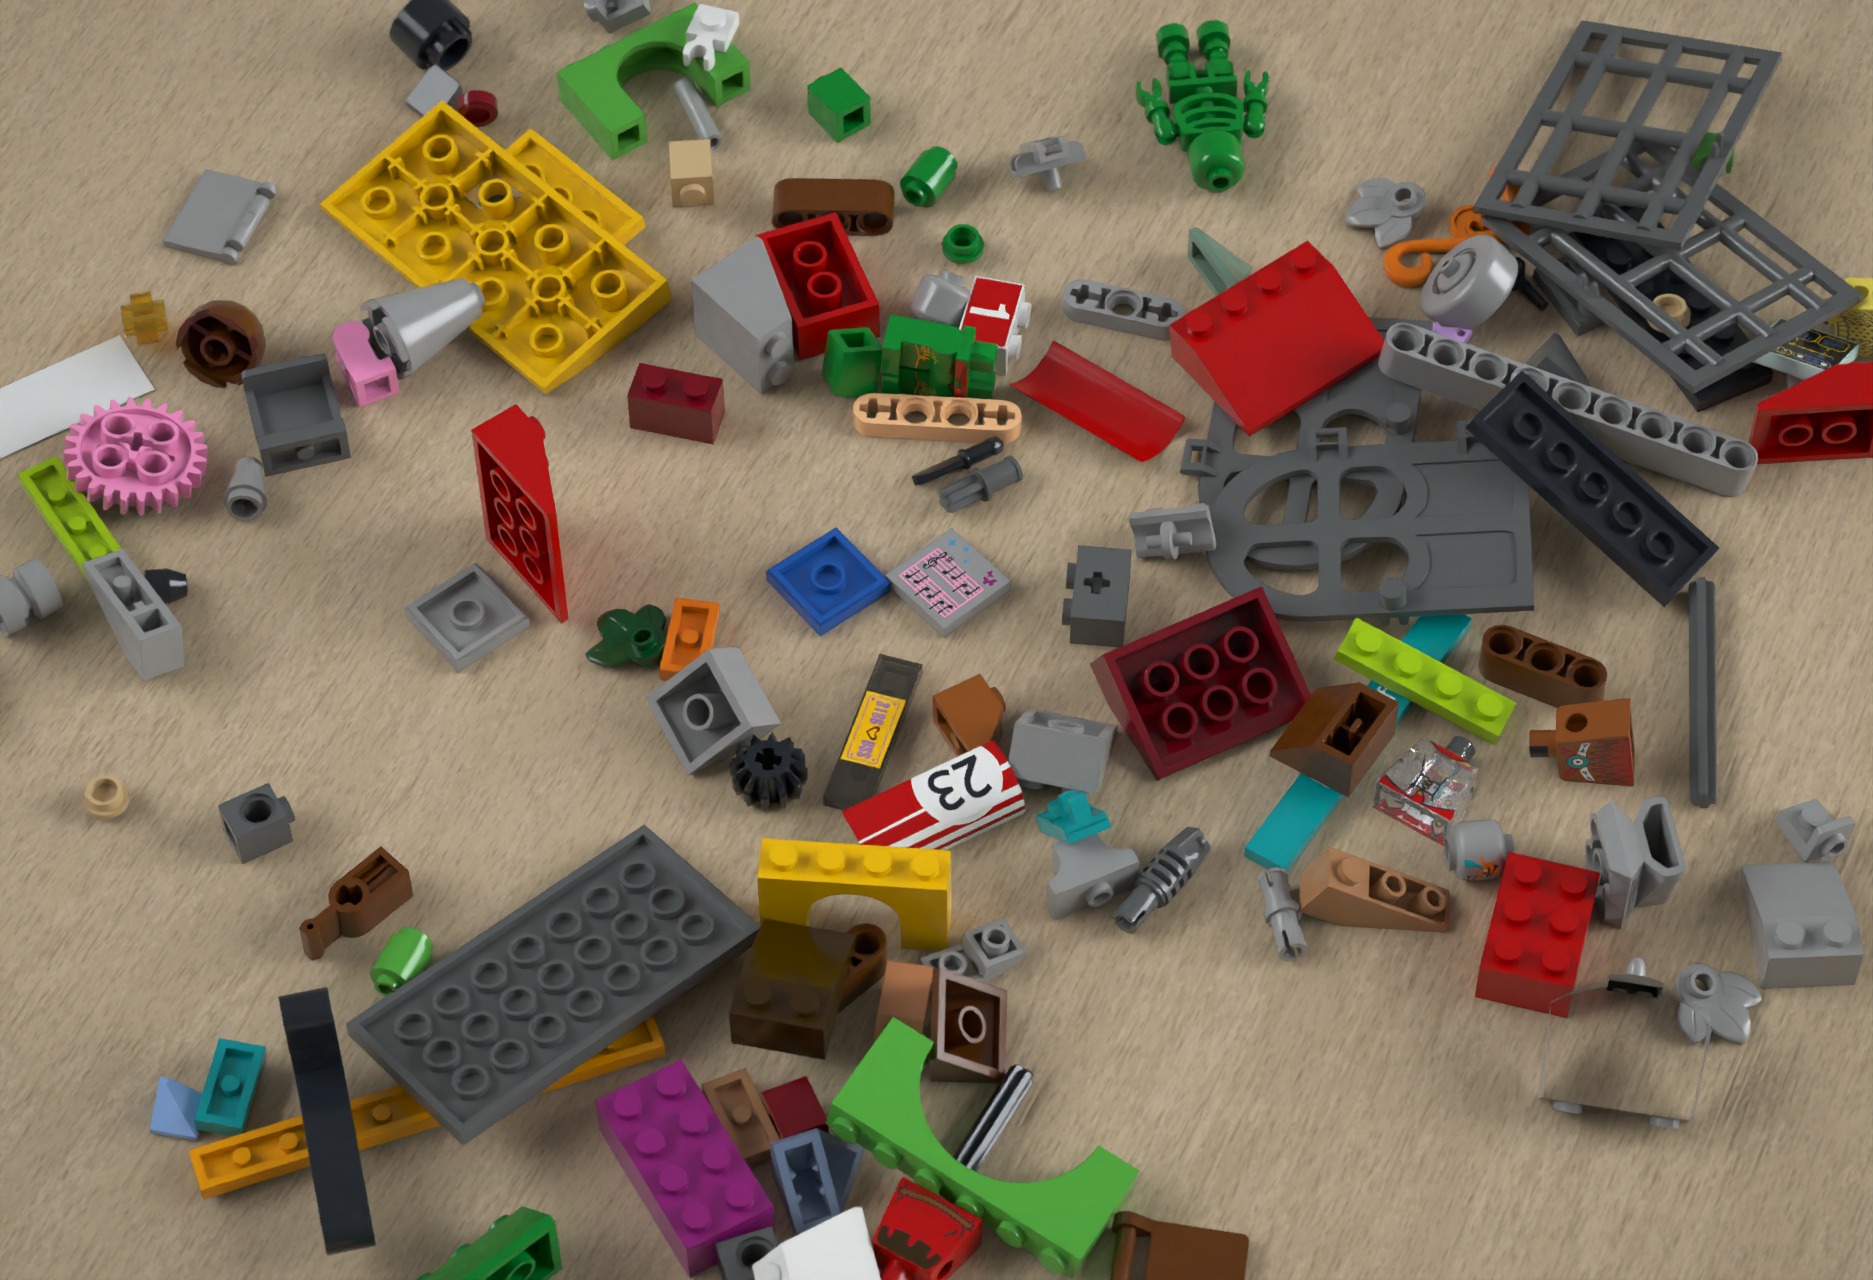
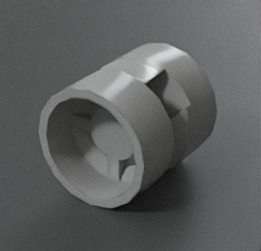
[0,558,64,637]

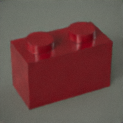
[627,363,725,444]

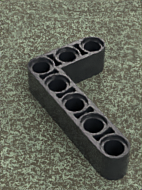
[278,987,376,1256]

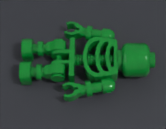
[1136,20,1269,192]

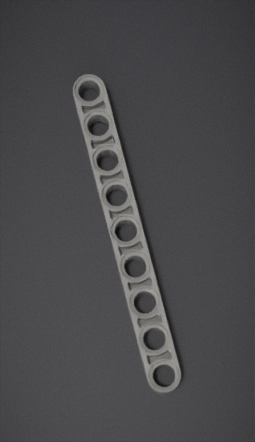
[1378,323,1758,497]

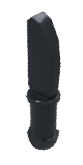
[912,436,1004,485]

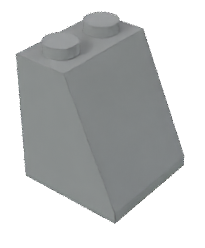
[691,236,794,395]

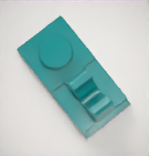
[1035,789,1112,844]

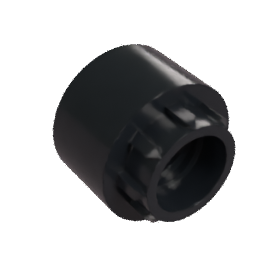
[390,0,472,71]

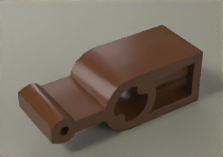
[299,846,413,961]

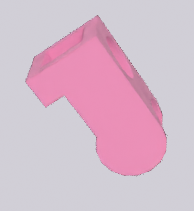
[332,321,400,407]

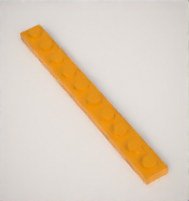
[188,1015,666,1200]

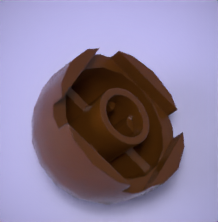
[176,300,266,388]

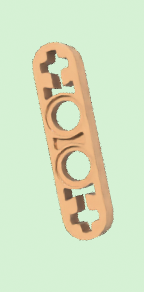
[853,393,1022,444]

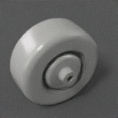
[1420,234,1518,330]

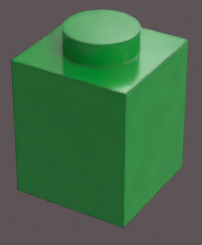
[807,67,871,143]
[821,327,882,398]

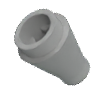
[223,457,267,521]

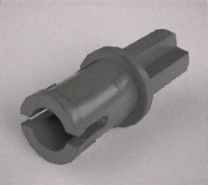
[939,455,1023,513]

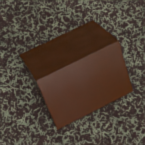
[930,967,1007,1083]

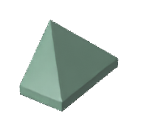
[1187,227,1252,296]

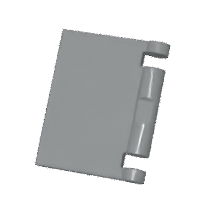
[163,169,278,265]

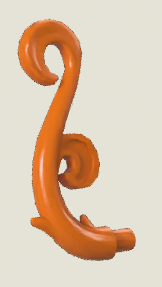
[1383,165,1530,288]

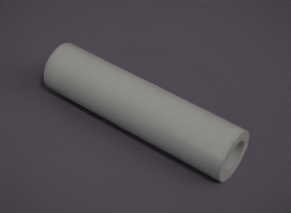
[674,78,722,150]

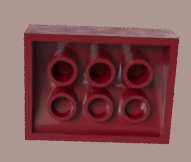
[1090,586,1311,781]

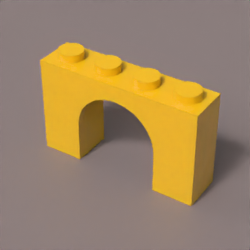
[757,838,951,951]

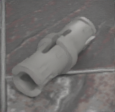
[1258,867,1308,961]

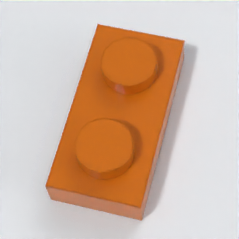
[659,598,720,681]

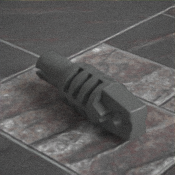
[1112,827,1211,934]

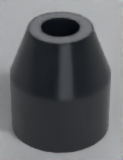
[144,568,188,604]

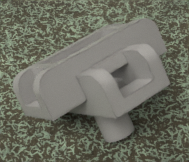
[1009,136,1086,191]

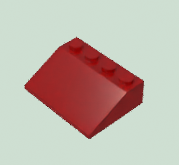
[1169,240,1384,437]
[471,404,569,624]

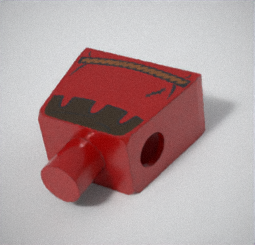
[872,1177,982,1280]

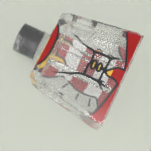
[1372,736,1479,846]

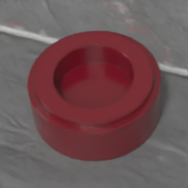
[456,90,498,127]

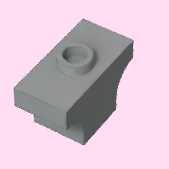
[1046,834,1140,920]

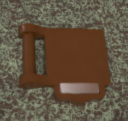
[1110,1211,1249,1280]

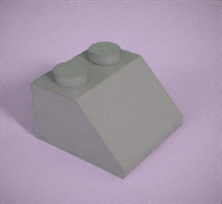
[646,647,781,775]
[1008,708,1117,798]

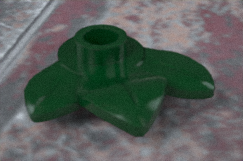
[585,604,667,668]

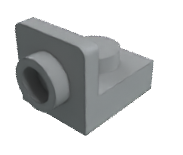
[1775,799,1856,863]

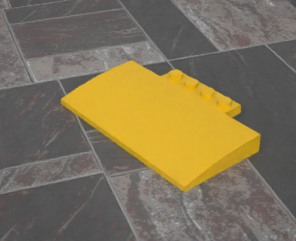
[320,100,673,395]

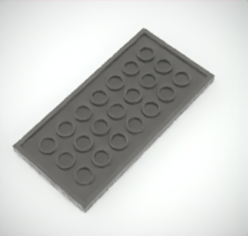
[346,825,761,1146]

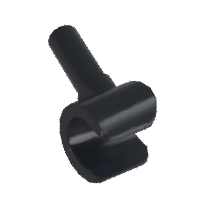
[1511,257,1549,311]

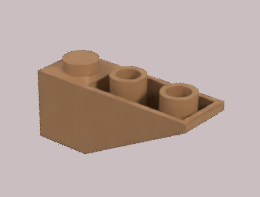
[1299,847,1449,933]

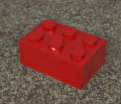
[756,212,880,360]
[1474,852,1600,1018]

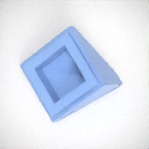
[150,1077,202,1141]

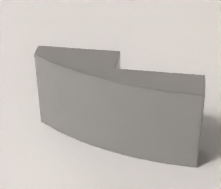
[919,917,1027,991]

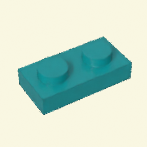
[194,1038,267,1136]

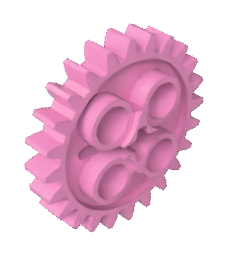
[64,397,208,516]

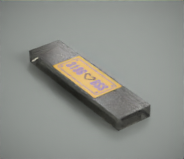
[823,654,923,811]

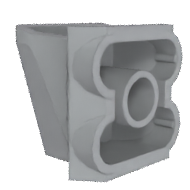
[1585,796,1685,929]

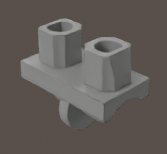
[1129,503,1217,560]

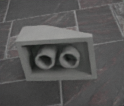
[1740,861,1864,989]

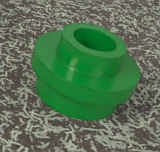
[942,224,984,264]

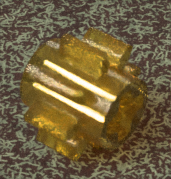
[120,291,168,345]

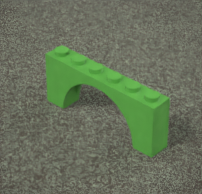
[826,1017,1140,1279]

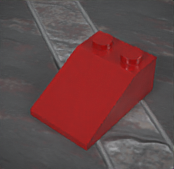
[1748,362,1873,464]

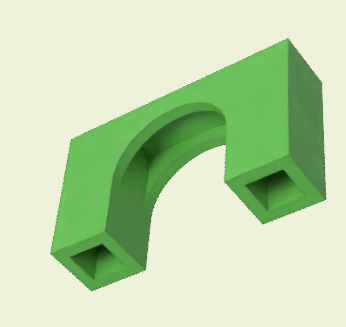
[557,2,751,160]

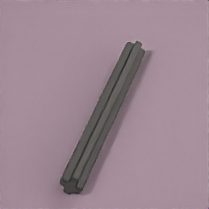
[1688,577,1717,808]

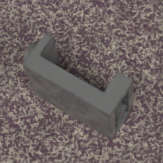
[241,353,351,477]

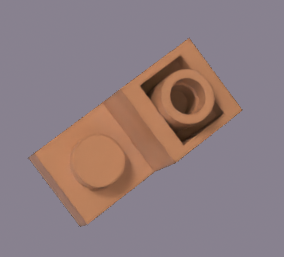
[872,960,934,1045]

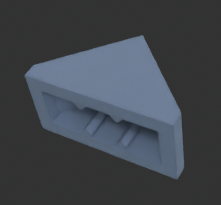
[770,1128,864,1236]

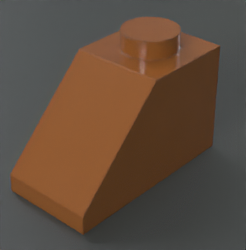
[933,674,1006,757]

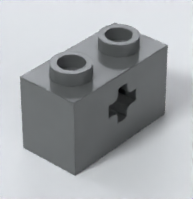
[1062,545,1132,647]

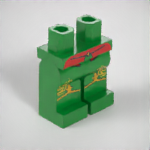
[881,314,998,399]

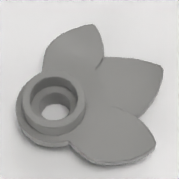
[1345,178,1426,250]
[1676,963,1762,1044]

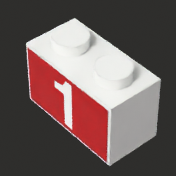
[959,276,1031,376]

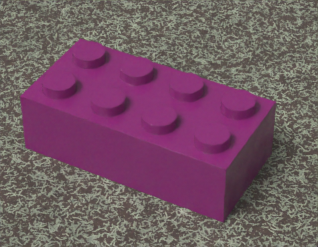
[596,1059,775,1278]

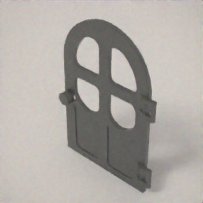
[1180,317,1433,571]
[1206,420,1535,626]

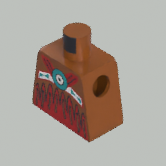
[1529,698,1635,786]

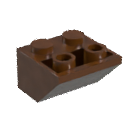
[1269,682,1399,798]

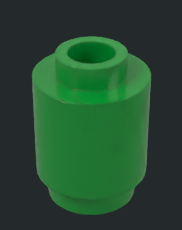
[900,146,958,207]

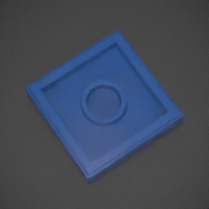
[766,527,891,636]

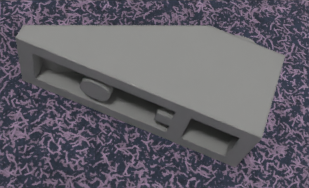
[82,549,185,681]

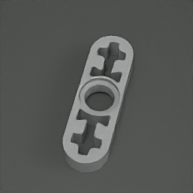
[1063,279,1184,341]

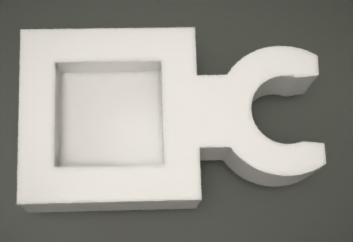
[683,4,739,71]

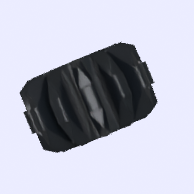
[730,732,808,812]

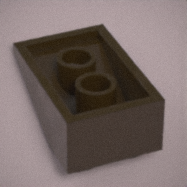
[729,918,857,1060]

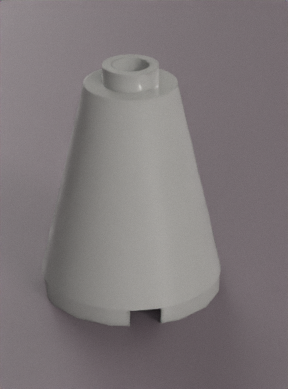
[360,278,485,381]

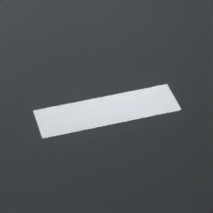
[0,335,155,459]

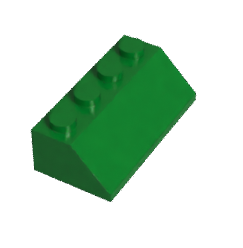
[416,1206,562,1280]

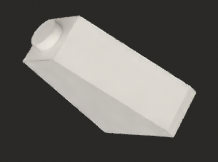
[752,1207,881,1280]

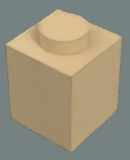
[668,139,714,207]

